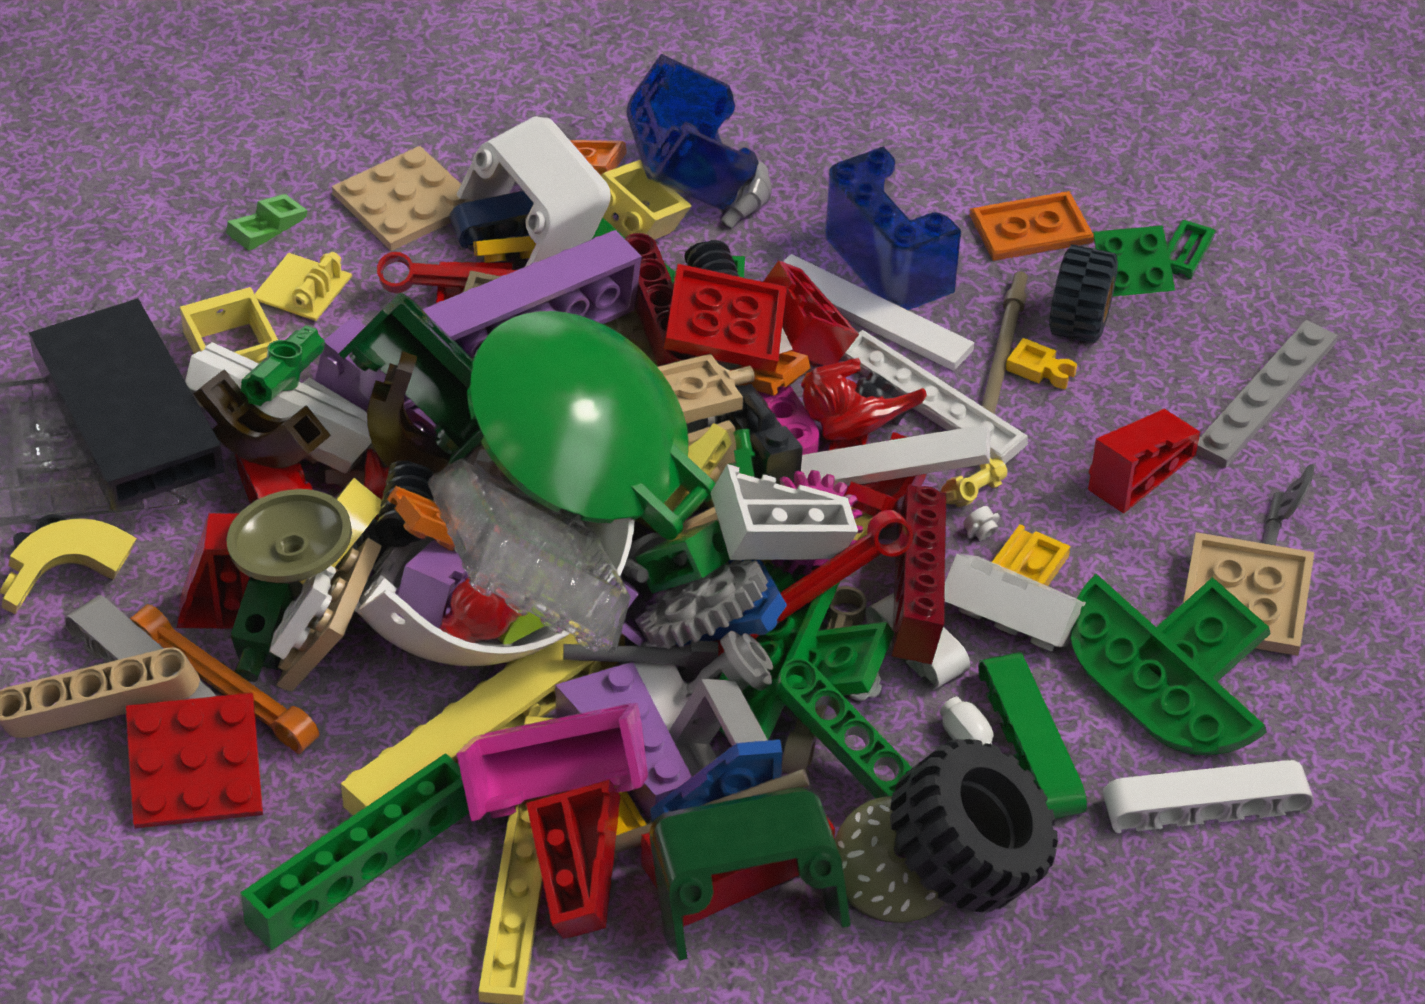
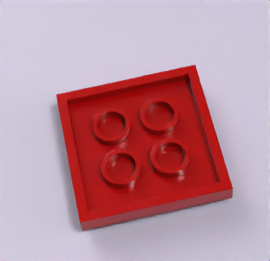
[663,263,787,372]
[126,692,263,829]

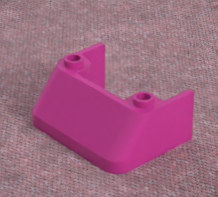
[456,703,648,821]

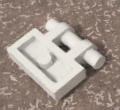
[270,566,336,659]

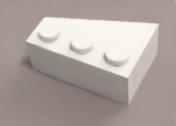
[711,464,858,560]

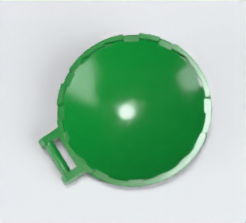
[467,311,716,540]

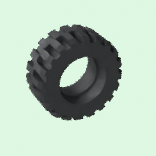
[890,739,1058,913]

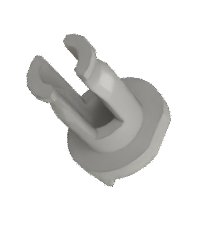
[682,631,773,698]

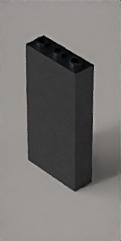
[29,298,224,510]

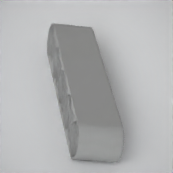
[64,595,216,700]

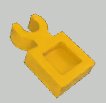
[1006,338,1077,389]

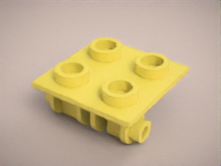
[255,252,352,321]

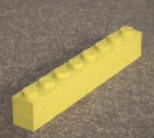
[341,611,625,815]

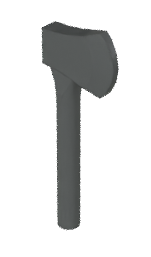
[563,640,722,682]

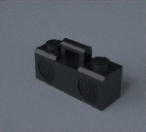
[715,384,803,485]

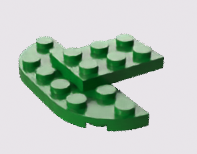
[719,567,895,743]
[1071,574,1271,755]

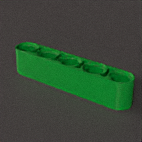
[978,652,1087,819]
[776,658,913,798]

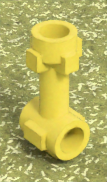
[941,458,1007,507]

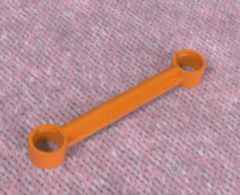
[130,604,320,754]

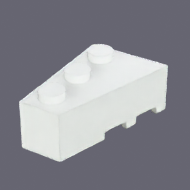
[945,554,1086,651]

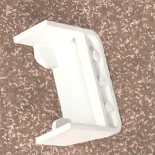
[456,116,610,267]

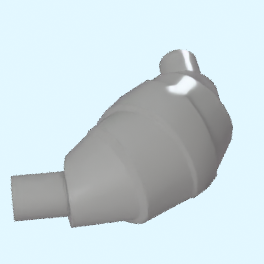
[721,159,772,229]

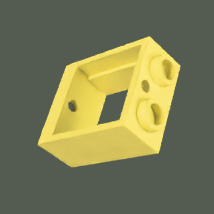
[601,160,692,240]
[180,287,278,363]

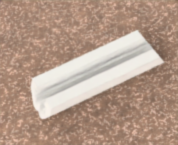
[185,342,375,474]

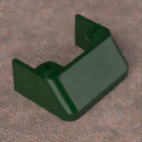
[338,293,484,467]
[649,787,851,961]

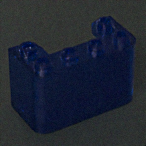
[626,54,759,210]
[825,146,961,310]

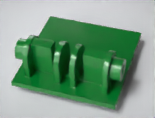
[1092,225,1175,297]

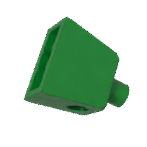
[635,520,730,594]

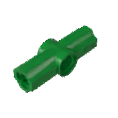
[241,325,325,406]

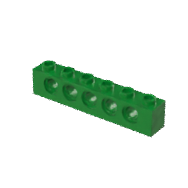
[240,753,469,951]

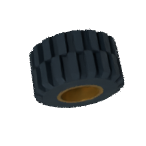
[1049,244,1118,344]

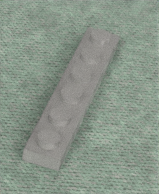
[1196,320,1338,468]

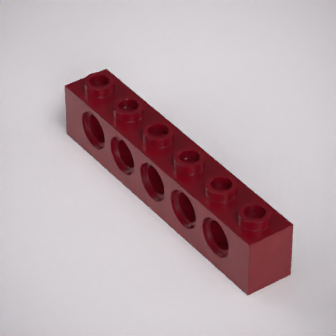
[891,485,946,665]

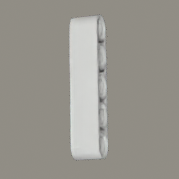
[1102,760,1314,833]

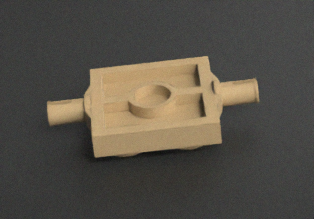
[658,354,755,424]

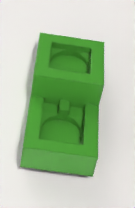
[226,194,308,251]

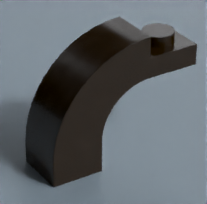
[367,351,451,493]
[193,369,331,468]

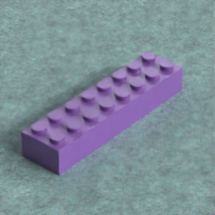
[359,230,642,409]

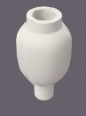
[940,697,993,745]

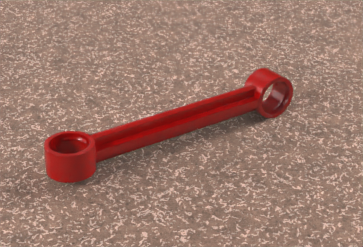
[377,252,517,293]
[715,510,913,656]

